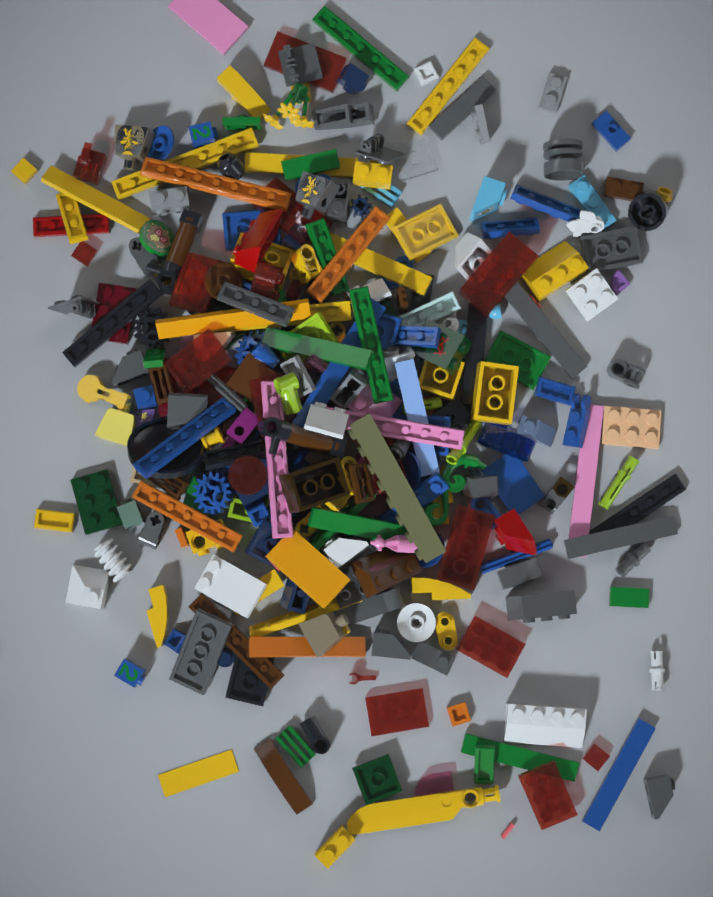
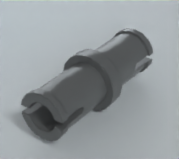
[615,542,651,578]

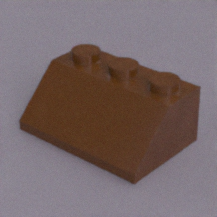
[350,547,423,598]

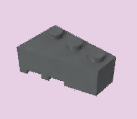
[506,591,577,623]

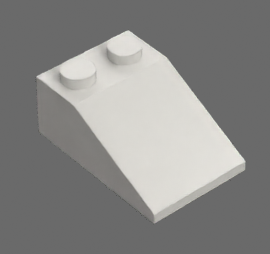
[195,554,267,619]

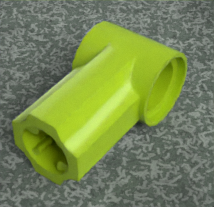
[274,372,302,415]

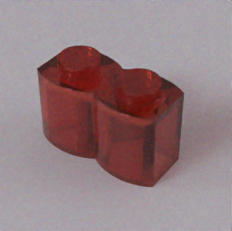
[250,261,285,301]

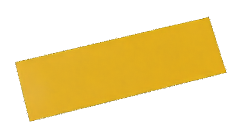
[158,749,239,797]

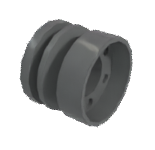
[543,138,584,181]

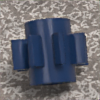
[349,195,372,220]

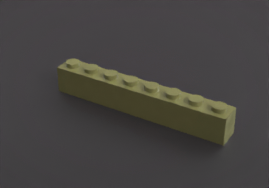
[347,413,446,563]

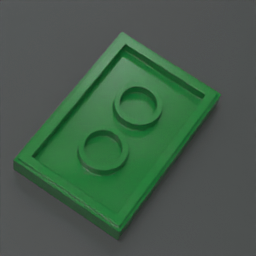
[484,330,551,390]

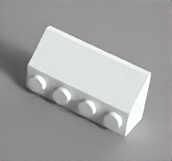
[504,703,587,748]

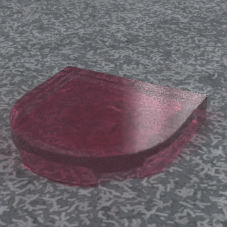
[415,771,454,797]

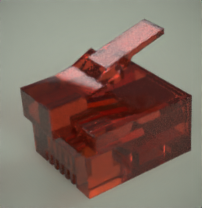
[73,142,108,185]

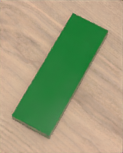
[281,149,340,181]

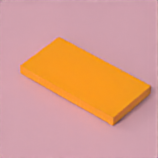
[266,529,351,609]

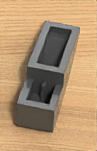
[313,102,375,130]

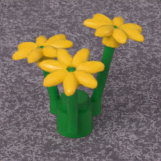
[263,83,315,130]

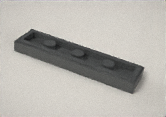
[429,76,497,141]
[217,281,295,327]

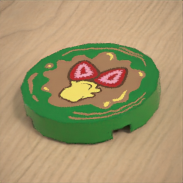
[139,220,175,256]

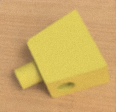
[95,401,136,446]

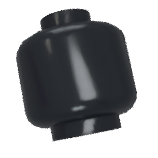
[217,152,245,180]

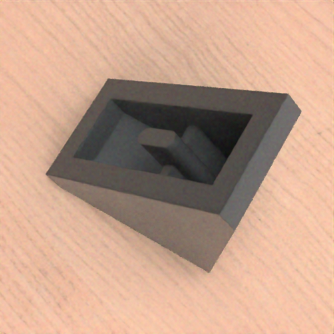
[461,475,499,498]

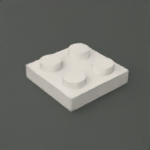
[565,268,618,322]

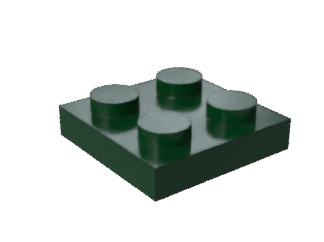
[352,753,403,805]

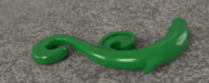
[424,454,487,526]

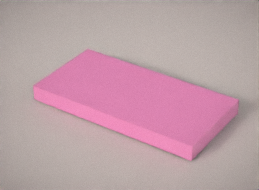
[168,0,249,55]

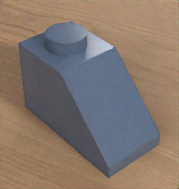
[514,415,557,448]

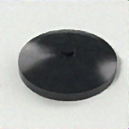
[127,418,205,479]

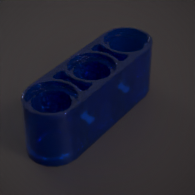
[477,423,536,462]

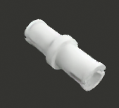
[649,651,665,691]

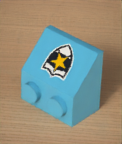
[469,176,508,222]

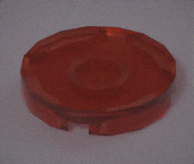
[228,456,268,495]

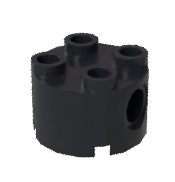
[628,190,668,231]

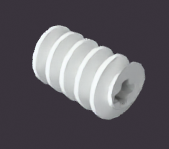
[94,539,132,583]

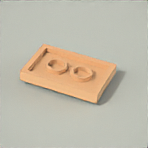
[601,406,661,449]

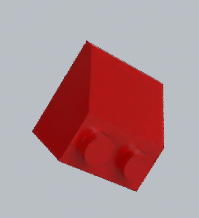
[493,509,537,555]

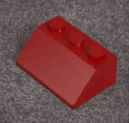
[233,209,284,273]

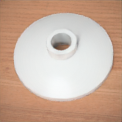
[397,603,436,642]

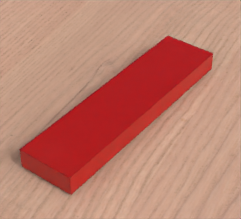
[33,214,110,237]

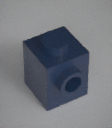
[336,63,369,94]

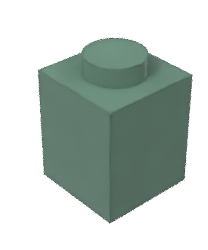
[117,499,145,530]

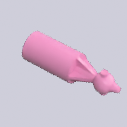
[370,535,417,553]

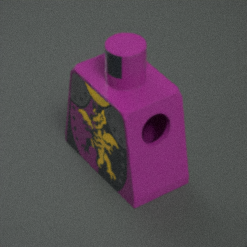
[222,408,261,448]

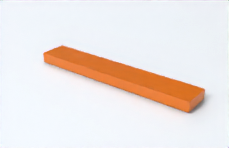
[306,206,391,303]
[132,480,243,553]
[249,637,366,657]

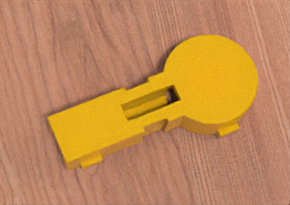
[77,375,131,409]

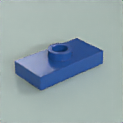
[592,111,631,152]
[534,377,576,406]

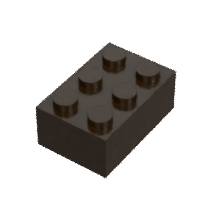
[278,457,350,513]

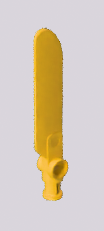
[347,784,501,835]

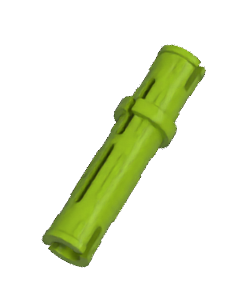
[446,420,482,465]
[598,456,640,510]

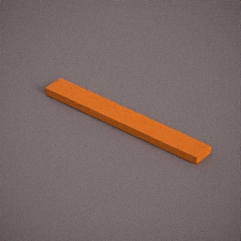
[140,157,292,212]

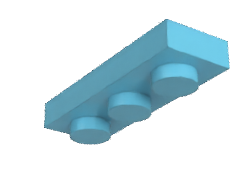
[568,175,617,232]

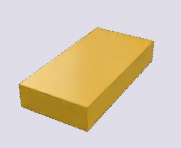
[34,509,75,533]

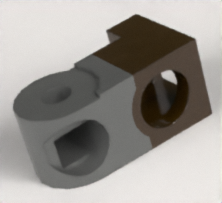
[540,476,575,514]

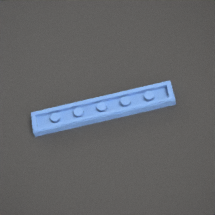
[394,359,440,477]

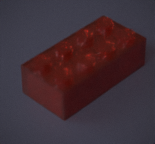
[459,231,539,318]
[437,504,495,590]

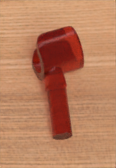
[349,672,376,684]

